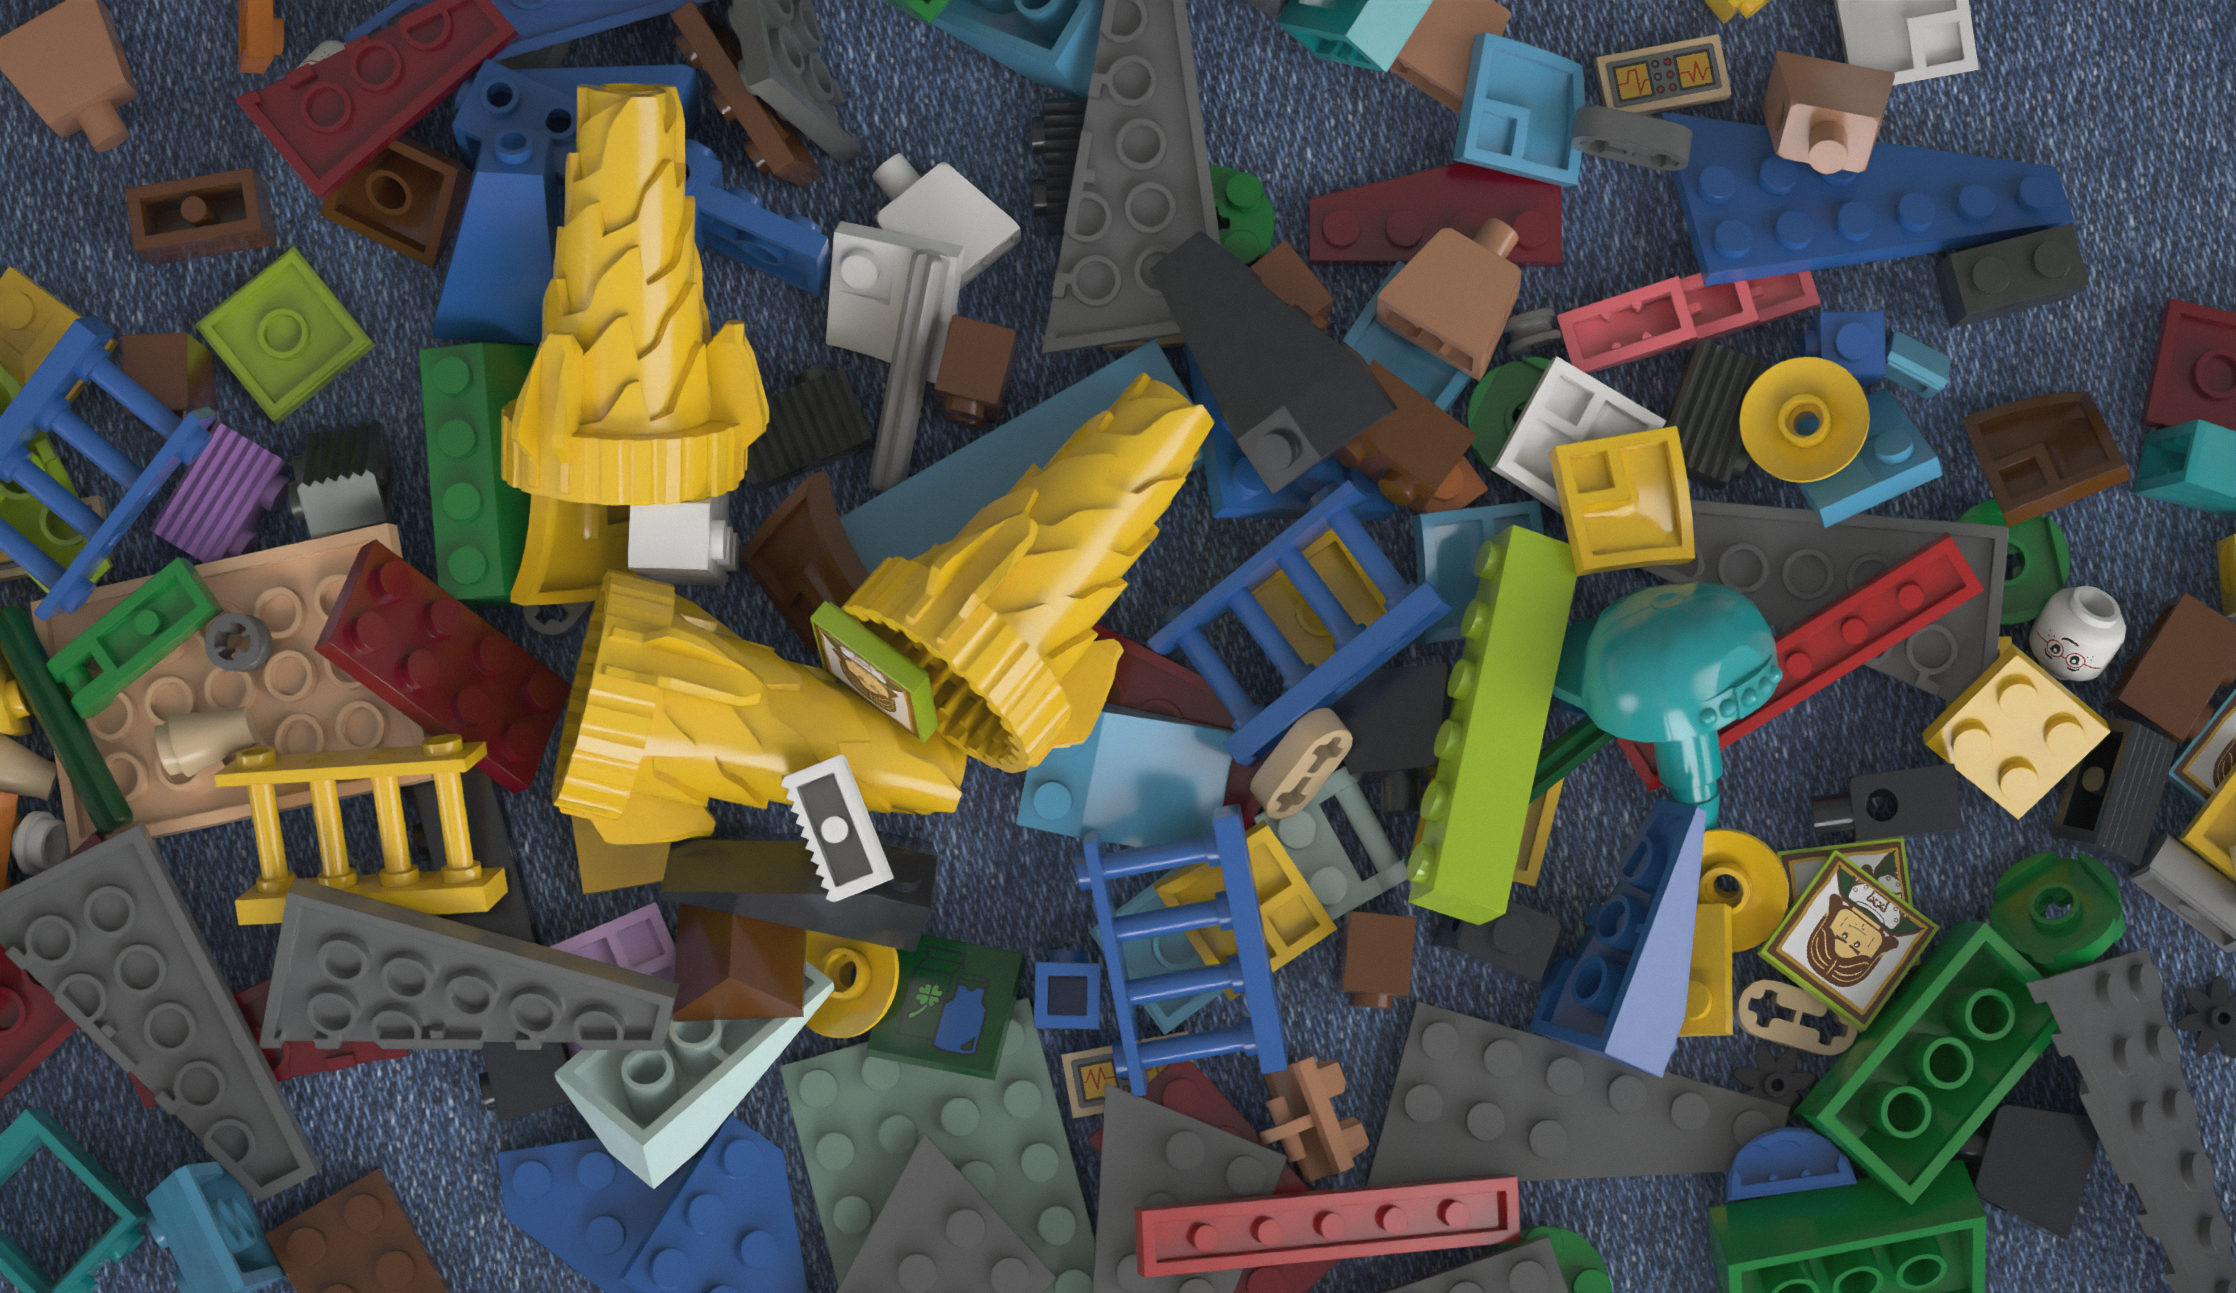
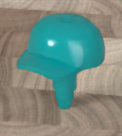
[1552,581,1783,831]

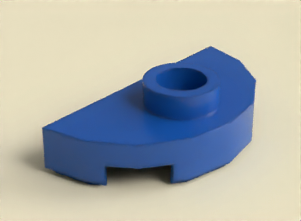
[1725,1127,1857,1201]

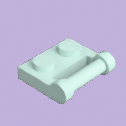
[1253,766,1407,921]

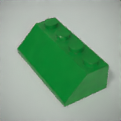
[419,342,539,611]
[1793,921,2060,1205]
[1708,1159,1986,1293]

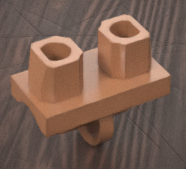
[1258,1056,1370,1183]

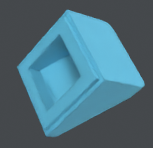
[1884,332,1951,400]

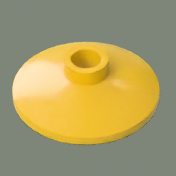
[1739,357,1870,483]
[1697,828,1789,953]
[805,930,899,1038]

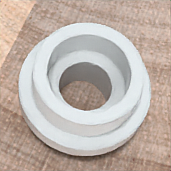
[11,811,70,875]

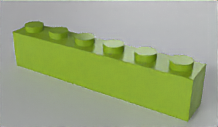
[1407,524,1577,925]

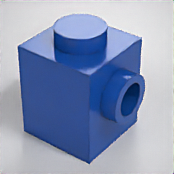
[1799,311,1886,387]
[1034,950,1101,1030]

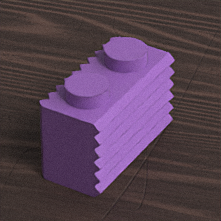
[150,421,292,563]

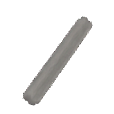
[868,249,950,492]

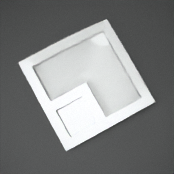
[1834,0,1979,85]
[826,221,964,383]
[1490,357,1666,516]

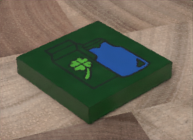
[867,934,1026,1081]

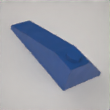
[1529,799,1707,1078]

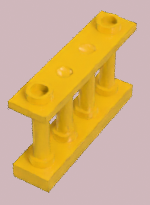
[214,734,508,925]

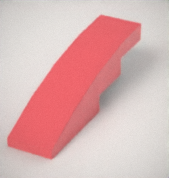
[1556,271,1821,374]

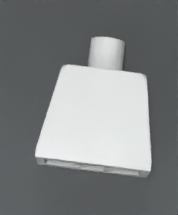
[872,153,1021,290]

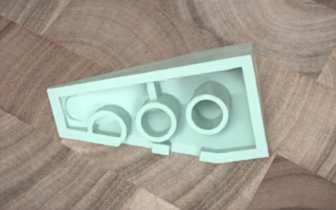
[554,961,834,1189]

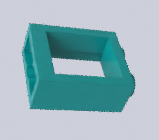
[1276,0,1433,73]
[0,1108,149,1293]

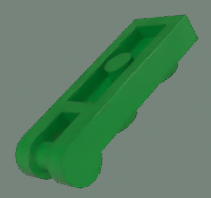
[46,557,224,719]

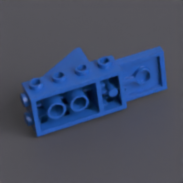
[452,59,830,298]

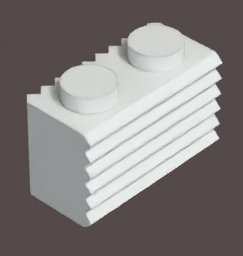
[781,755,894,902]

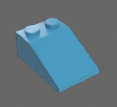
[931,0,1105,98]
[1016,702,1235,847]
[145,1161,286,1293]

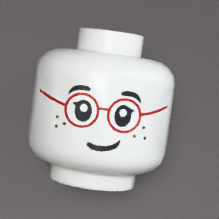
[2029,586,2126,682]

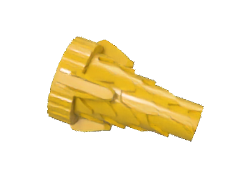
[501,83,769,506]
[841,372,1214,773]
[551,569,967,845]

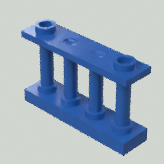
[0,315,218,621]
[1147,480,1454,768]
[1074,804,1288,1097]

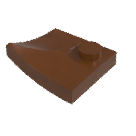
[1961,391,2130,527]
[739,470,870,655]

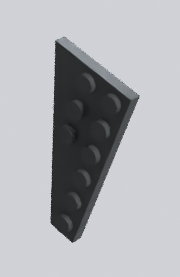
[1042,0,1221,355]
[1639,500,2009,703]
[2026,948,2236,1293]
[1365,1001,1790,1186]
[1092,1082,1287,1293]
[836,1133,1057,1293]

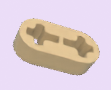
[1250,708,1353,819]
[1733,980,1857,1055]

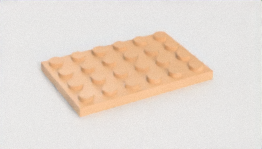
[30,523,434,854]

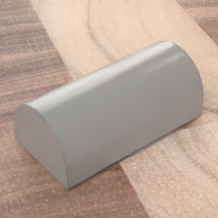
[2128,833,2236,953]

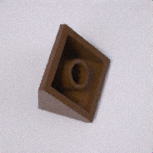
[320,135,472,268]
[672,904,807,1022]

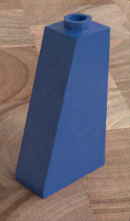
[432,127,561,344]

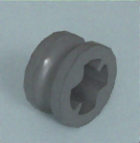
[1503,307,1563,356]
[205,612,272,672]

